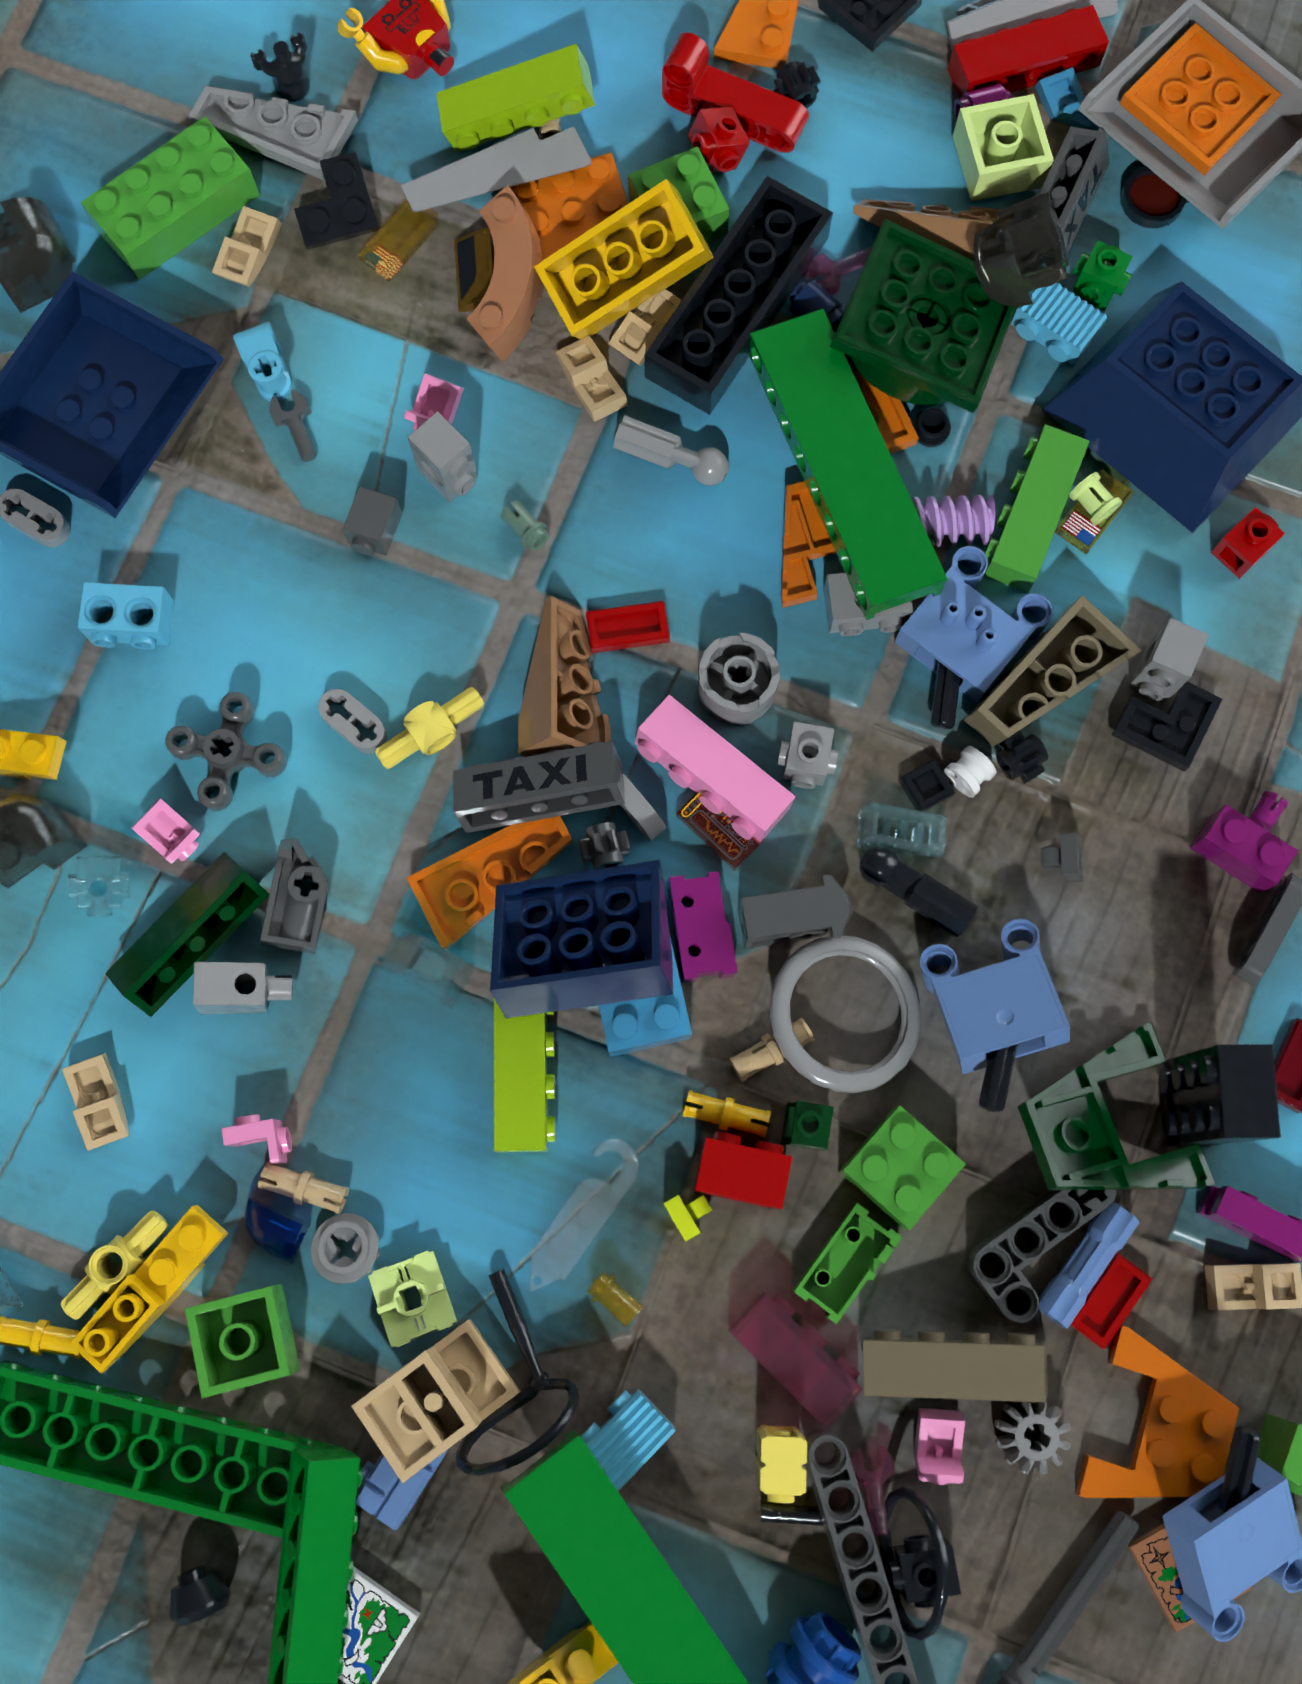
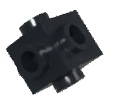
[888,1534,961,1608]

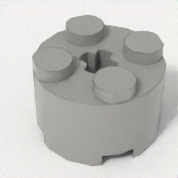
[698,633,780,726]

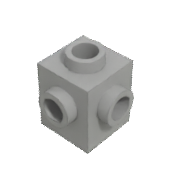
[777,722,838,789]

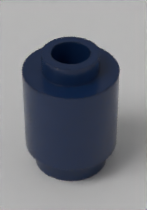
[789,280,844,333]

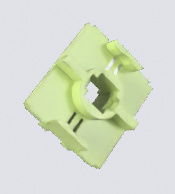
[368,1250,457,1348]

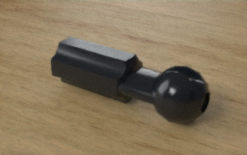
[859,846,978,937]

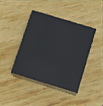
[898,759,956,815]

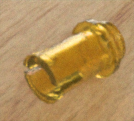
[587,1271,643,1327]

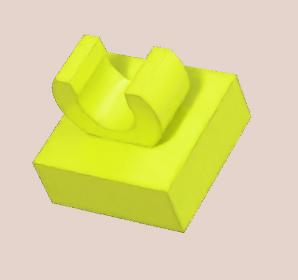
[664,1195,712,1242]

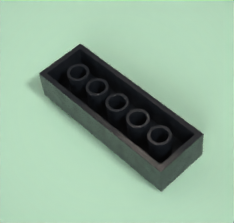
[644,176,833,415]

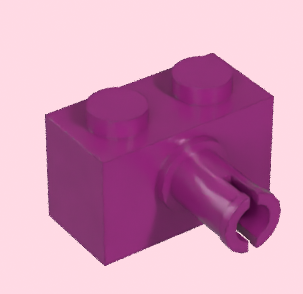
[1190,791,1299,893]

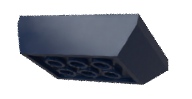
[0,271,224,518]
[1042,281,1302,534]

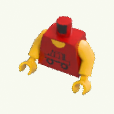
[337,0,454,79]

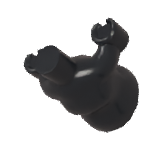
[250,32,310,102]

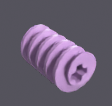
[911,495,995,547]

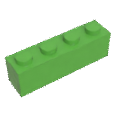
[984,424,1090,593]

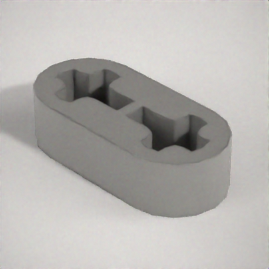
[0,488,70,547]
[318,689,387,754]
[618,774,667,841]

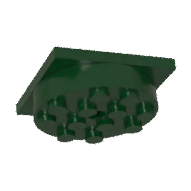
[830,219,1025,413]

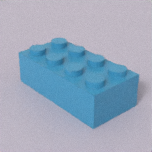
[598,938,692,1057]

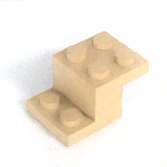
[351,1318,520,1483]

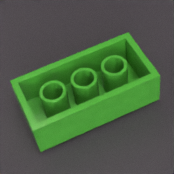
[81,116,260,281]

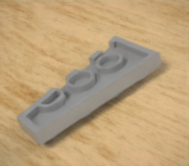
[188,86,358,180]

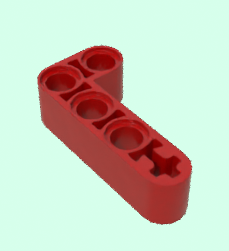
[662,32,809,153]

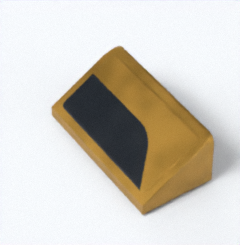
[454,227,494,312]

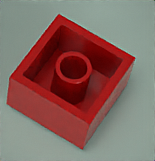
[693,1131,793,1210]

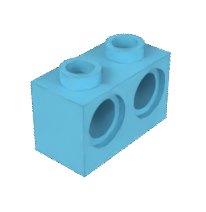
[77,582,174,650]

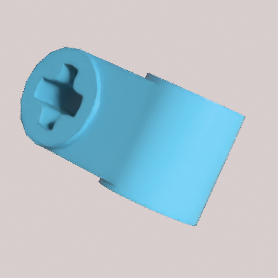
[233,321,292,401]

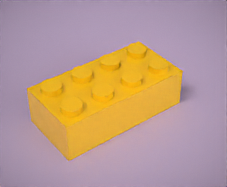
[534,179,714,339]

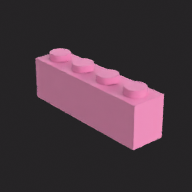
[635,695,796,844]

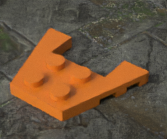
[781,481,836,608]
[1075,1325,1239,1498]

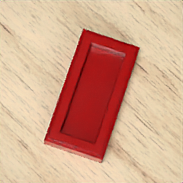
[586,601,670,653]
[1070,1252,1153,1350]

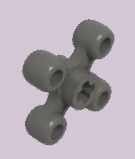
[165,692,287,811]

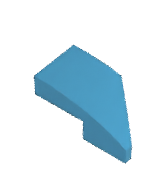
[1035,67,1101,131]

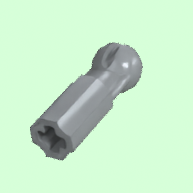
[613,416,729,486]

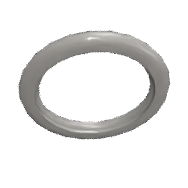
[770,935,921,1093]

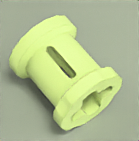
[1069,472,1123,526]

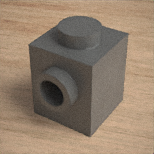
[343,486,402,556]

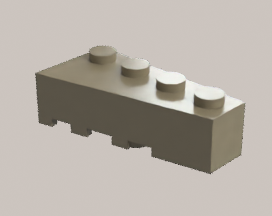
[964,595,1142,747]
[863,1330,1048,1403]

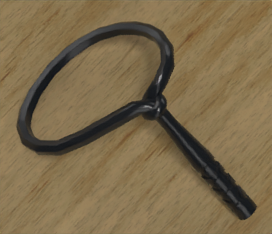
[456,1269,579,1476]
[761,1487,949,1641]

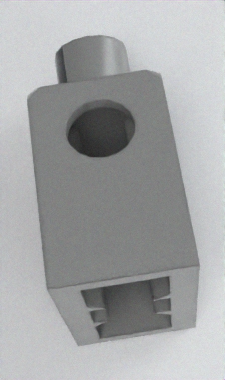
[193,962,293,1015]

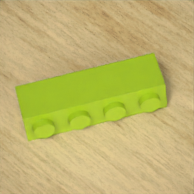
[436,44,595,153]
[494,999,556,1153]

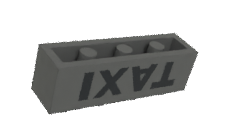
[1011,126,1109,285]
[453,741,625,833]

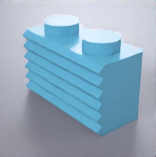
[1011,275,1107,366]
[581,1388,676,1491]

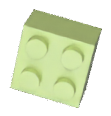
[953,94,1054,201]

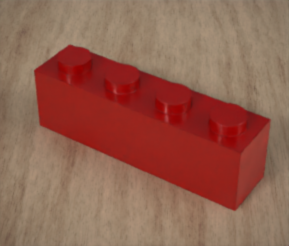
[947,5,1109,98]

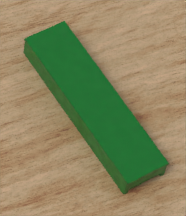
[749,309,948,620]
[0,1360,338,1538]
[500,1430,749,1684]

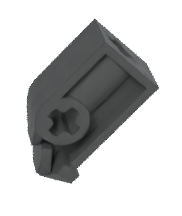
[260,838,327,954]
[738,874,853,949]

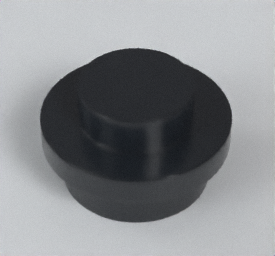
[912,408,951,447]

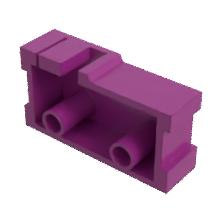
[666,871,738,983]
[1196,1186,1302,1263]

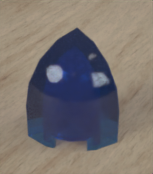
[244,1197,311,1264]

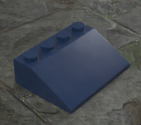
[490,860,673,1018]

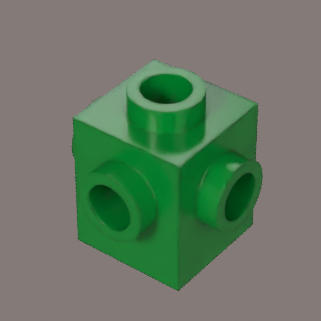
[1072,240,1133,311]

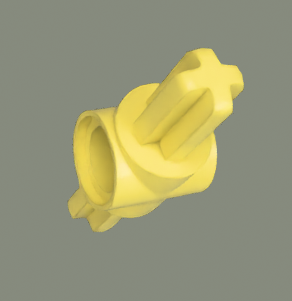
[375,687,484,769]
[60,1210,169,1320]

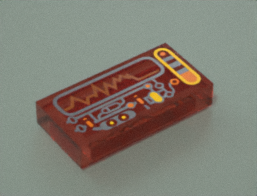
[676,791,764,871]

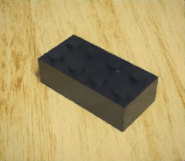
[1159,1044,1281,1145]

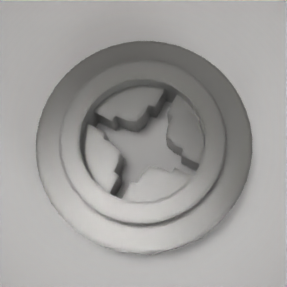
[311,1213,380,1284]

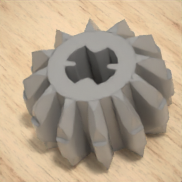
[994,1402,1071,1474]

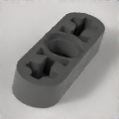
[1233,873,1302,985]

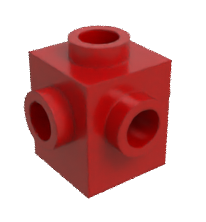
[687,107,750,172]

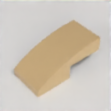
[212,206,282,287]
[608,289,682,366]
[555,335,628,422]
[62,1052,130,1151]
[1204,1263,1302,1310]

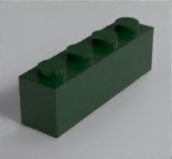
[105,852,269,1017]

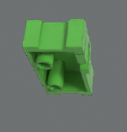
[792,1203,903,1324]

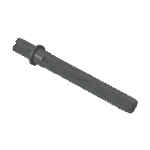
[997,1510,1139,1684]

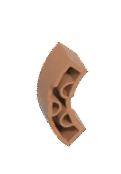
[466,185,544,362]

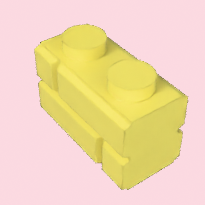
[754,1425,807,1503]

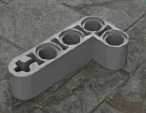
[966,1190,1116,1323]

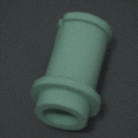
[501,500,549,551]

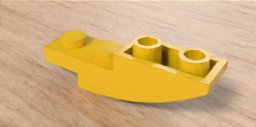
[0,729,67,780]
[70,1205,229,1373]
[507,1621,619,1684]

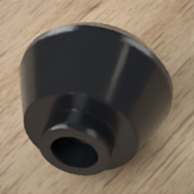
[170,1565,231,1626]

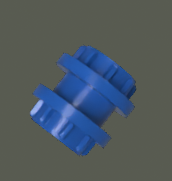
[766,1612,862,1684]

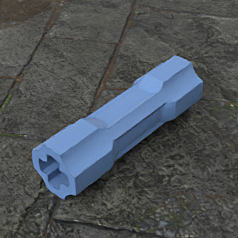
[1038,1202,1140,1329]

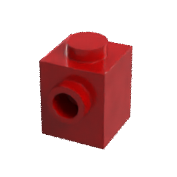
[1211,507,1285,579]

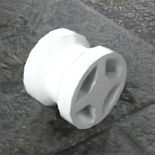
[944,746,997,798]

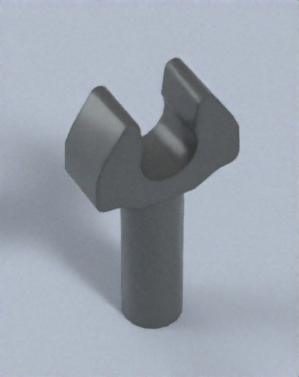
[269,389,316,462]

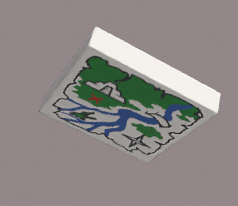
[338,1566,420,1684]

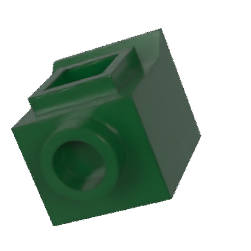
[781,1100,834,1152]

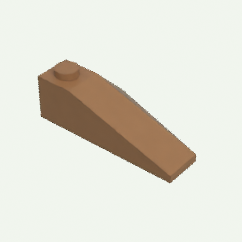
[853,199,1019,272]
[518,596,611,757]

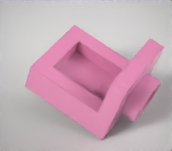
[403,373,464,430]
[131,798,200,864]
[222,1114,292,1164]
[914,1408,965,1485]

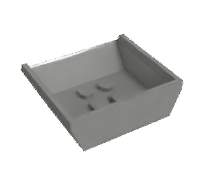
[1078,0,1302,229]

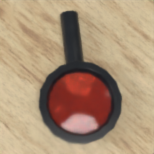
[1120,166,1189,229]

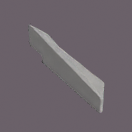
[946,0,1118,49]
[401,126,591,212]

